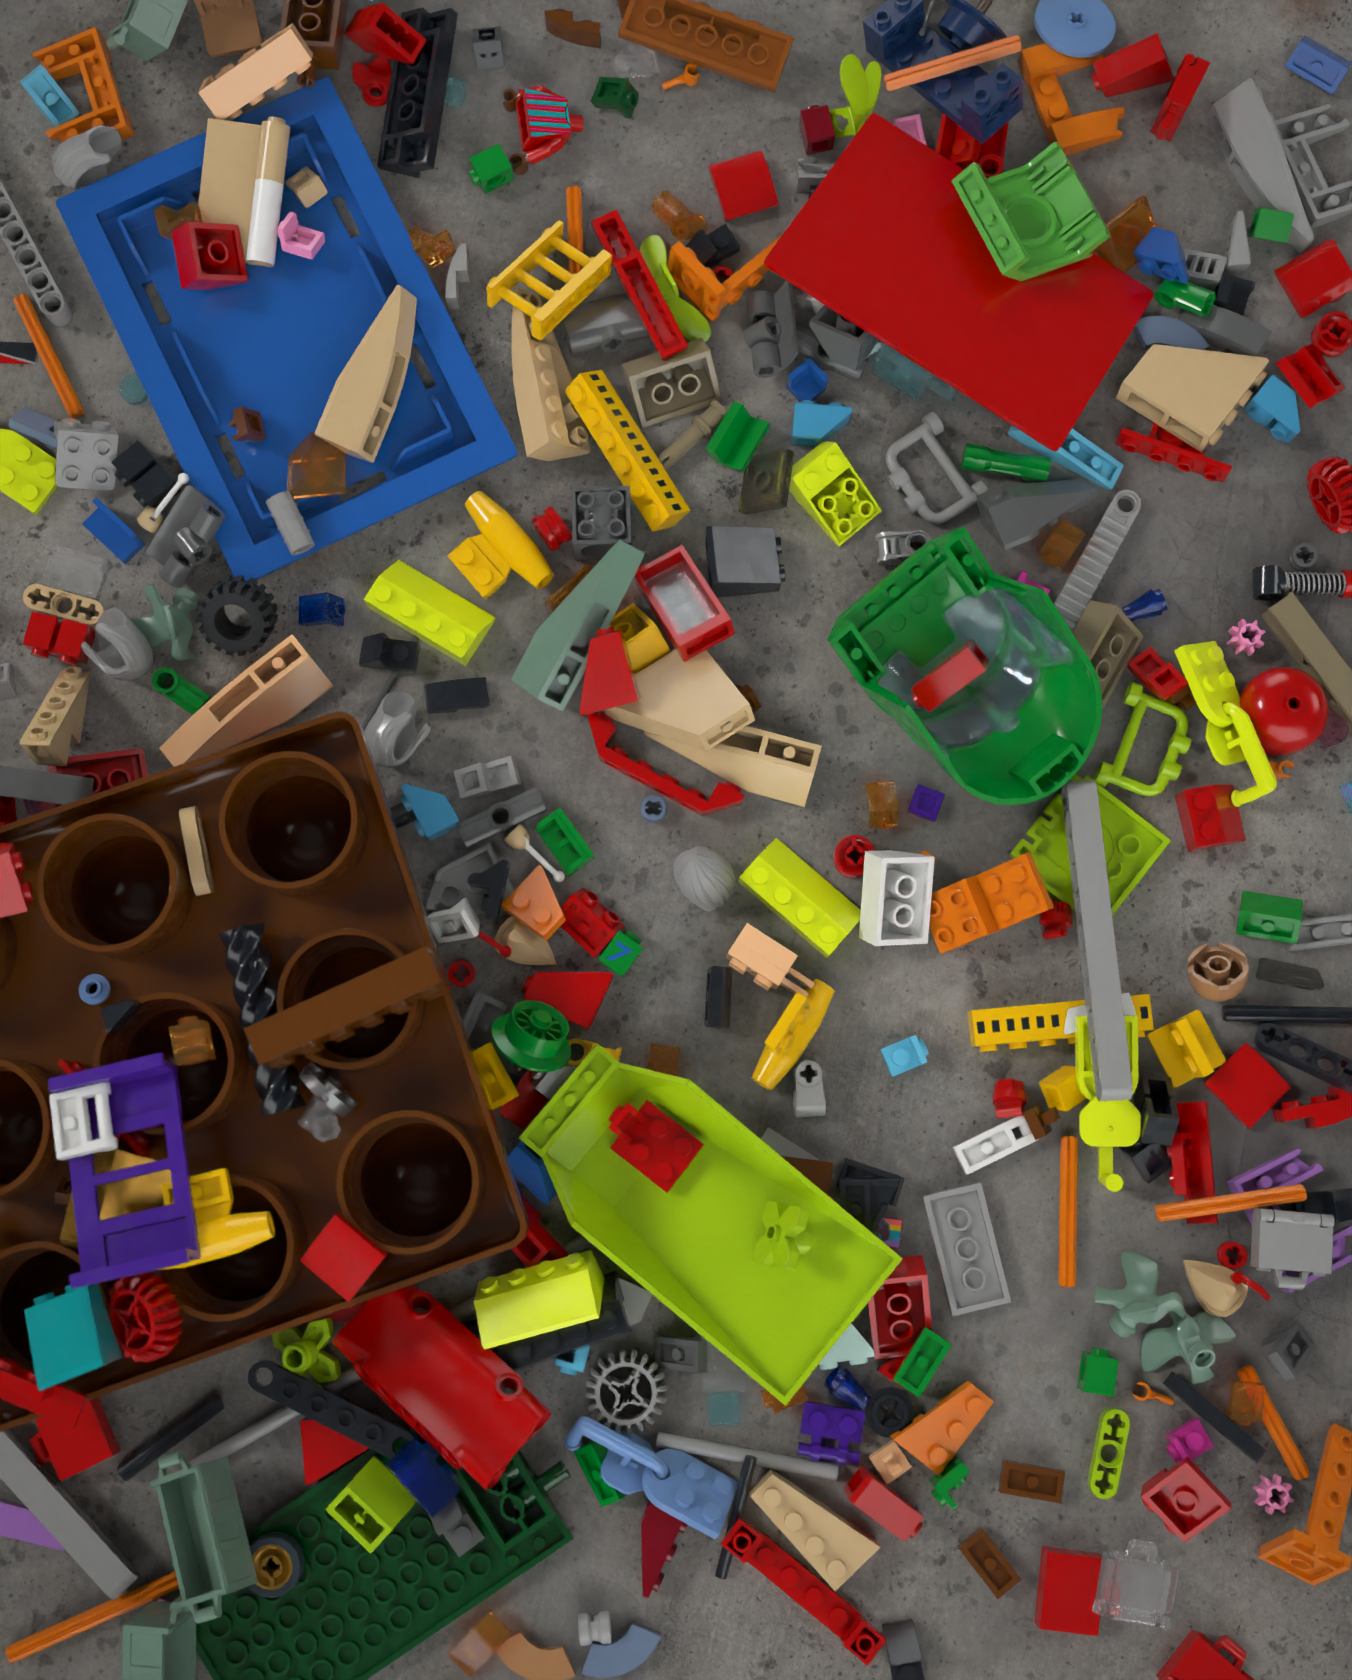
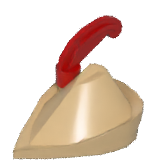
[477,916,557,966]
[1182,1260,1271,1317]

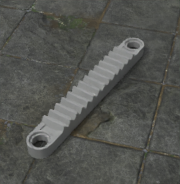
[1015,490,1141,690]

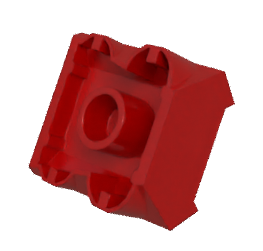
[1275,239,1352,318]

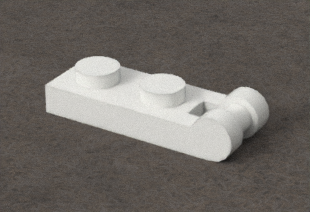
[952,1116,1040,1175]

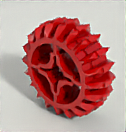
[1306,456,1352,534]
[106,1272,184,1363]

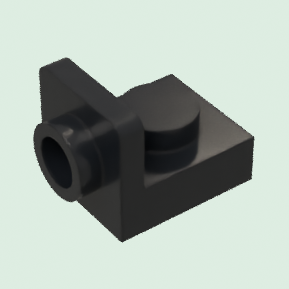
[1119,1137,1172,1184]

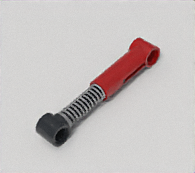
[1252,565,1352,601]

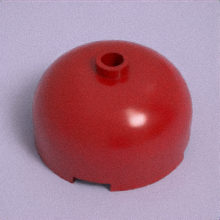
[1239,667,1329,756]

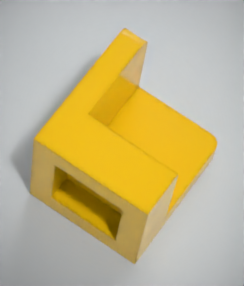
[1038,1065,1086,1112]

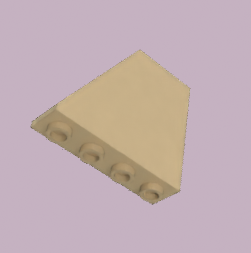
[1116,344,1270,453]
[603,649,755,752]

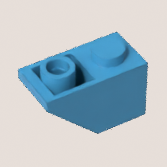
[1243,374,1300,444]
[791,400,852,447]
[400,783,461,841]

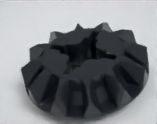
[865,1387,914,1438]

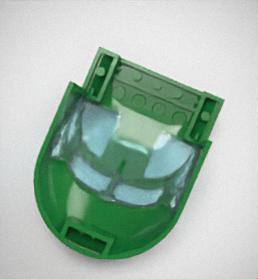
[827,527,1102,805]

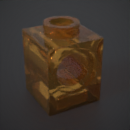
[1038,518,1086,569]
[169,1016,216,1066]

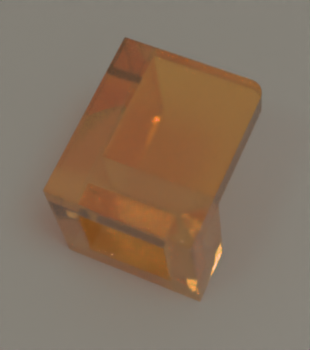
[154,202,203,240]

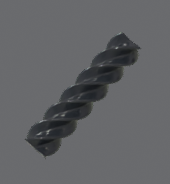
[219,923,307,1117]

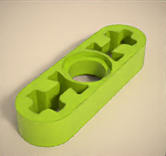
[1087,1407,1130,1499]

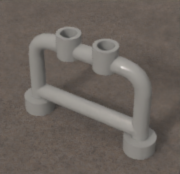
[886,411,988,524]

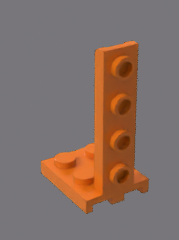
[667,234,783,323]
[1258,1423,1352,1586]

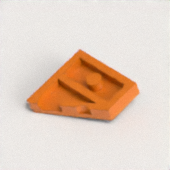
[501,865,566,941]

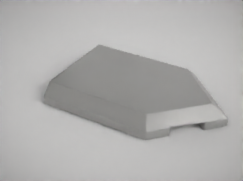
[425,843,514,915]

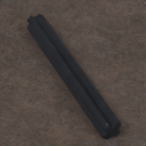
[1222,1005,1352,1024]

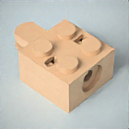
[726,923,815,997]

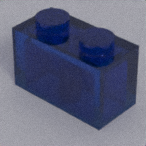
[386,1438,460,1518]

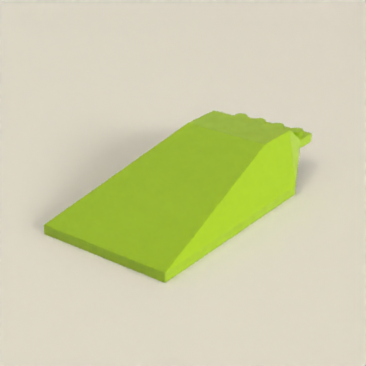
[518,1043,903,1406]

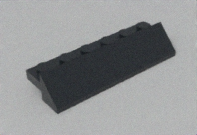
[377,7,458,178]
[463,1271,631,1372]

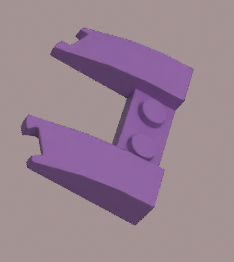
[1225,1149,1352,1293]

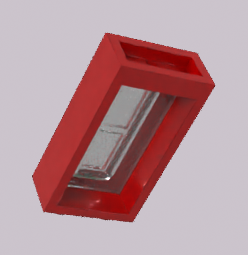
[634,545,735,662]

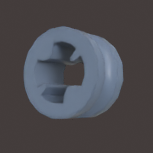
[640,795,667,823]

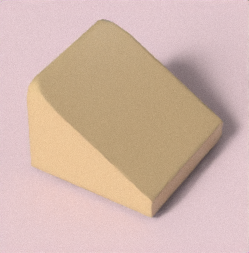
[285,166,327,208]

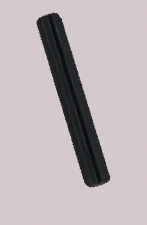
[117,1394,224,1481]

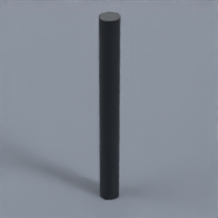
[715,1455,757,1579]

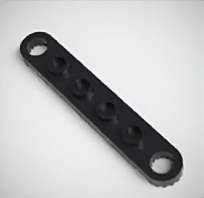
[248,1360,418,1462]

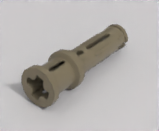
[657,399,727,472]

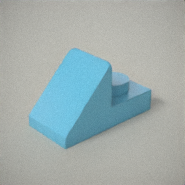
[19,64,80,127]

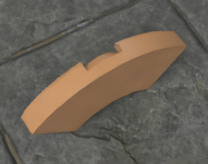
[493,1630,576,1680]

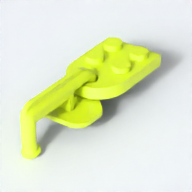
[0,429,58,515]
[1174,641,1277,807]
[1075,1015,1141,1192]

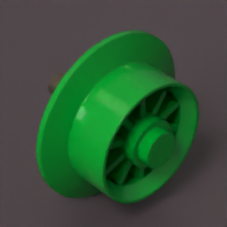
[491,1000,571,1072]

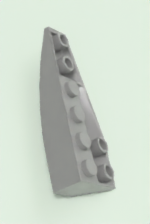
[1206,78,1314,253]

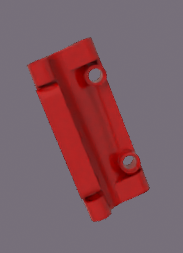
[332,1284,552,1490]

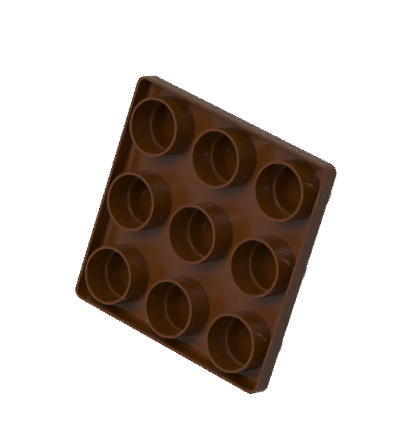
[0,712,529,1432]

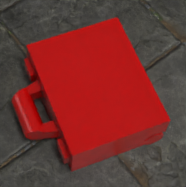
[1150,53,1210,142]
[29,1397,121,1481]
[1034,1546,1118,1636]
[1156,1629,1254,1680]

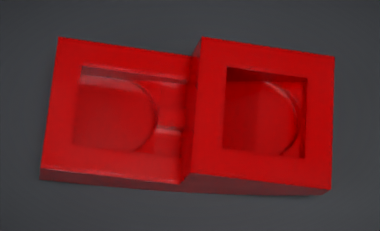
[1127,647,1188,701]

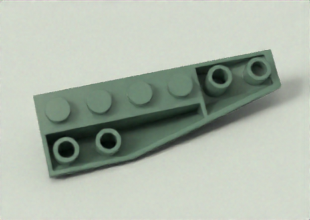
[511,539,645,712]

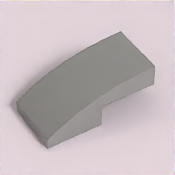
[445,243,470,310]
[454,756,521,799]

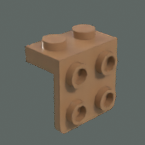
[194,0,262,58]

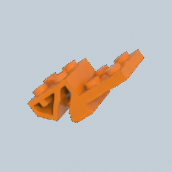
[929,852,1054,954]

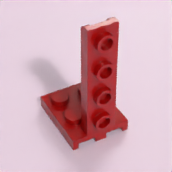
[608,1100,704,1193]

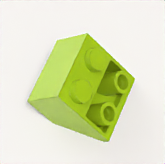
[325,1455,419,1554]

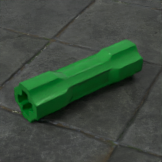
[961,443,1051,483]

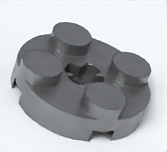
[299,1061,358,1117]

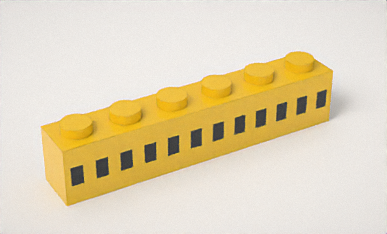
[564,370,691,532]
[967,994,1154,1052]

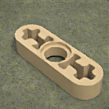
[23,584,106,628]
[179,806,214,896]

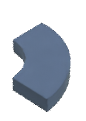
[1134,316,1209,350]
[581,1622,661,1678]

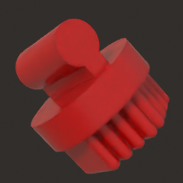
[1039,901,1073,940]
[992,1078,1027,1119]

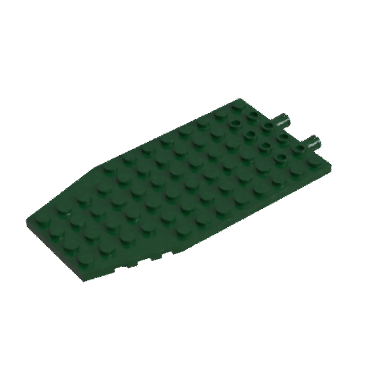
[196,1424,574,1680]

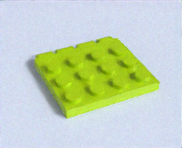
[1009,774,1171,916]

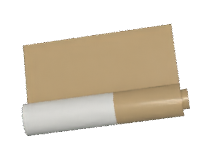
[196,117,290,267]

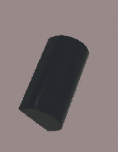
[704,966,733,1028]

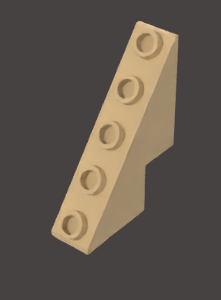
[20,666,91,766]

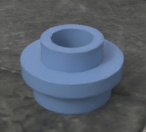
[78,974,111,1005]

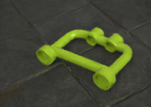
[1093,682,1192,797]

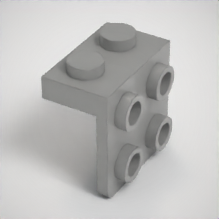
[54,418,118,491]

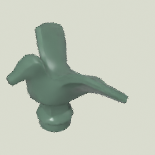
[129,584,200,661]
[1094,1251,1186,1337]
[1141,1310,1236,1384]

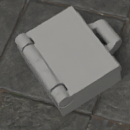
[1250,1208,1335,1290]

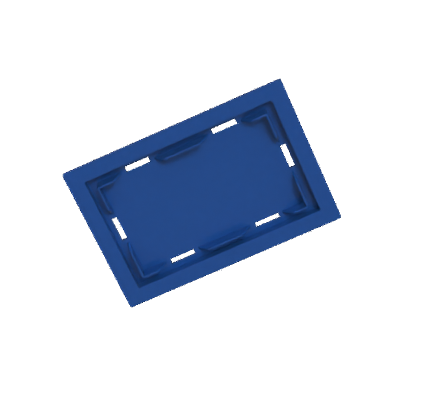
[56,77,518,581]

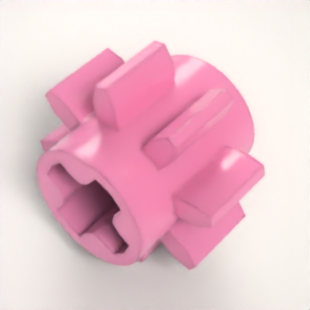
[1227,619,1265,656]
[1252,1474,1294,1515]

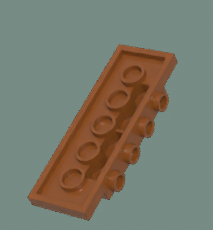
[618,0,794,93]

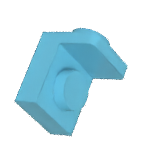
[880,1035,929,1077]
[554,1346,590,1375]

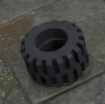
[197,575,278,656]

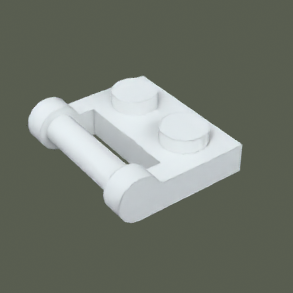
[49,1082,118,1160]

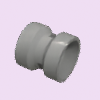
[578,1610,612,1646]

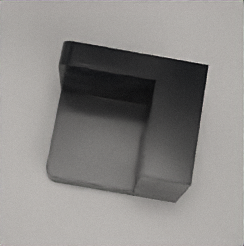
[1213,273,1256,316]

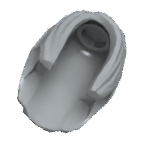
[51,125,121,190]
[81,607,153,681]
[364,690,431,767]
[673,846,736,911]

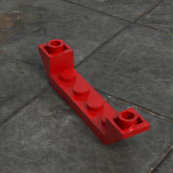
[588,712,745,816]
[720,1518,887,1666]

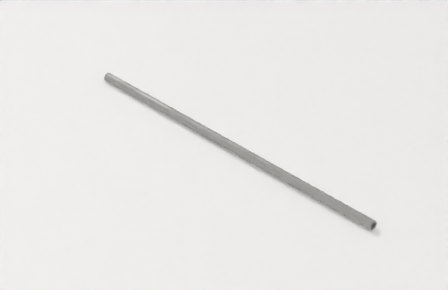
[189,1235,593,1466]

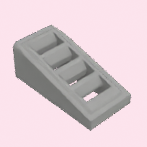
[1222,211,1251,276]
[1183,249,1227,290]

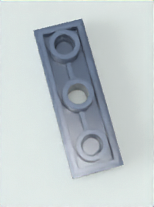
[9,407,58,449]

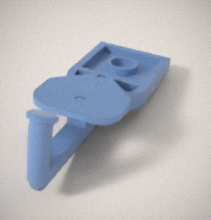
[564,1416,738,1539]

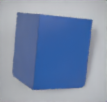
[786,357,829,402]

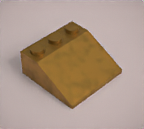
[60,1149,172,1250]

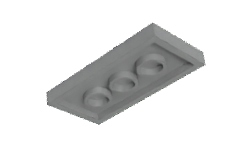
[921,1182,1011,1316]

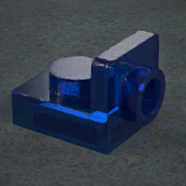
[298,592,345,627]

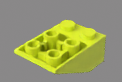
[780,441,882,547]

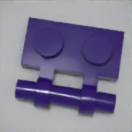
[797,1401,865,1465]

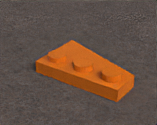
[890,1380,994,1476]

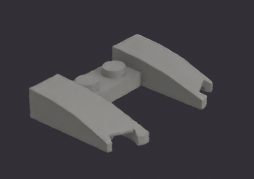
[1275,104,1352,229]

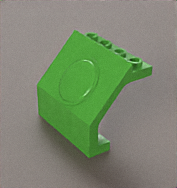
[952,141,1111,281]

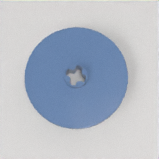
[1034,0,1116,58]

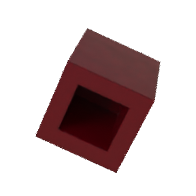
[799,105,835,155]

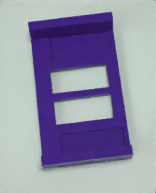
[48,1052,201,1289]

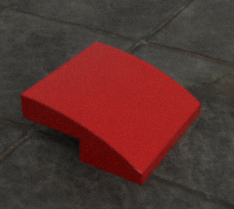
[708,150,779,221]
[1276,344,1346,409]
[1204,1042,1291,1130]
[300,1212,388,1302]

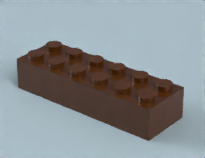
[244,946,449,1069]

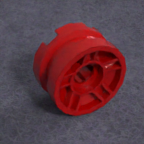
[1311,311,1352,358]
[531,506,572,552]
[833,835,875,878]

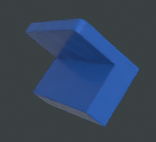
[1285,36,1352,94]
[82,497,146,565]

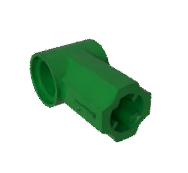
[1154,279,1216,317]
[152,667,211,715]

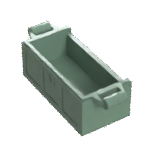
[106,0,188,61]
[150,1450,258,1624]
[122,1596,196,1680]

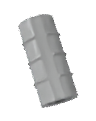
[266,491,315,556]

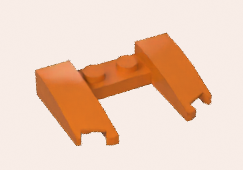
[32,27,136,142]
[1017,43,1125,156]

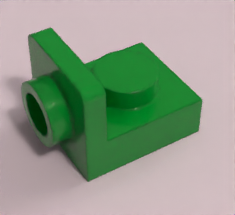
[930,1457,970,1510]

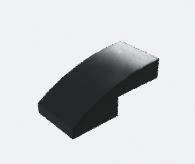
[424,677,489,714]

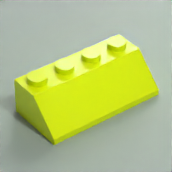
[363,560,496,667]
[738,838,861,958]
[474,1250,605,1350]

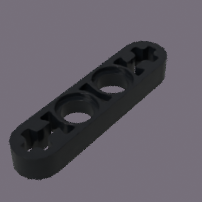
[1254,1023,1352,1094]
[1162,1372,1266,1463]

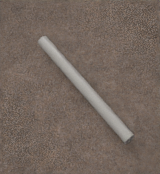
[656,1431,839,1481]

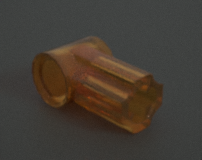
[651,191,707,240]

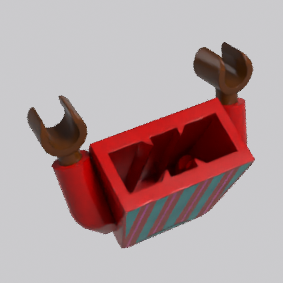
[503,85,584,175]

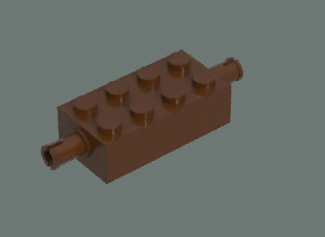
[280,0,348,88]

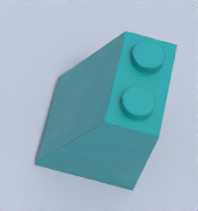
[24,1284,122,1391]

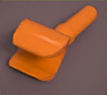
[661,63,700,90]
[1269,760,1294,779]
[1132,1381,1174,1406]

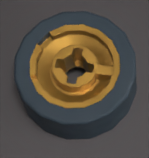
[248,1531,305,1598]

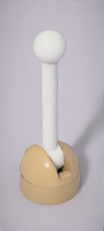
[137,473,189,533]
[504,824,565,882]

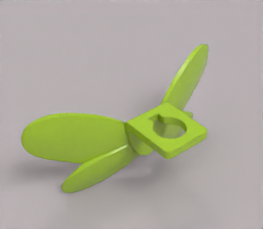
[829,54,881,138]
[640,235,711,342]

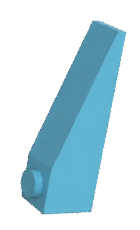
[1007,426,1124,490]

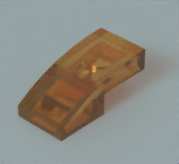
[447,1610,512,1677]

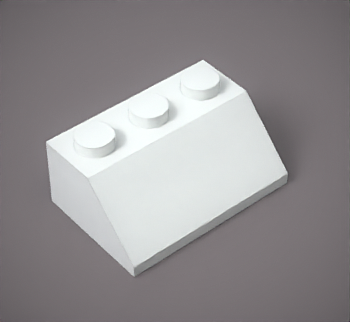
[859,850,935,946]

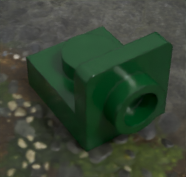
[591,77,639,118]

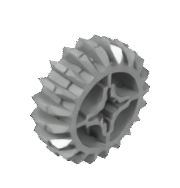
[585,1349,667,1435]

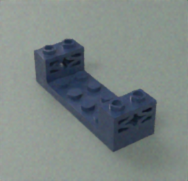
[863,0,1023,144]

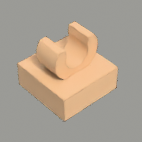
[868,1439,912,1484]

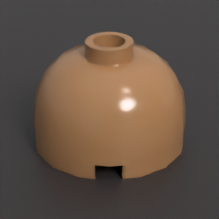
[1187,943,1249,1002]

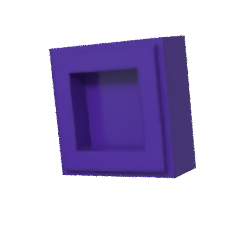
[907,784,945,822]

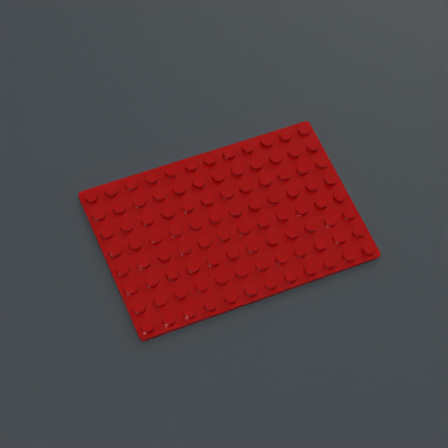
[764,113,1154,452]

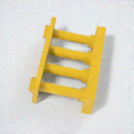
[486,220,612,341]

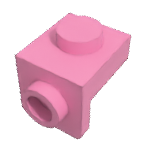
[277,212,326,259]

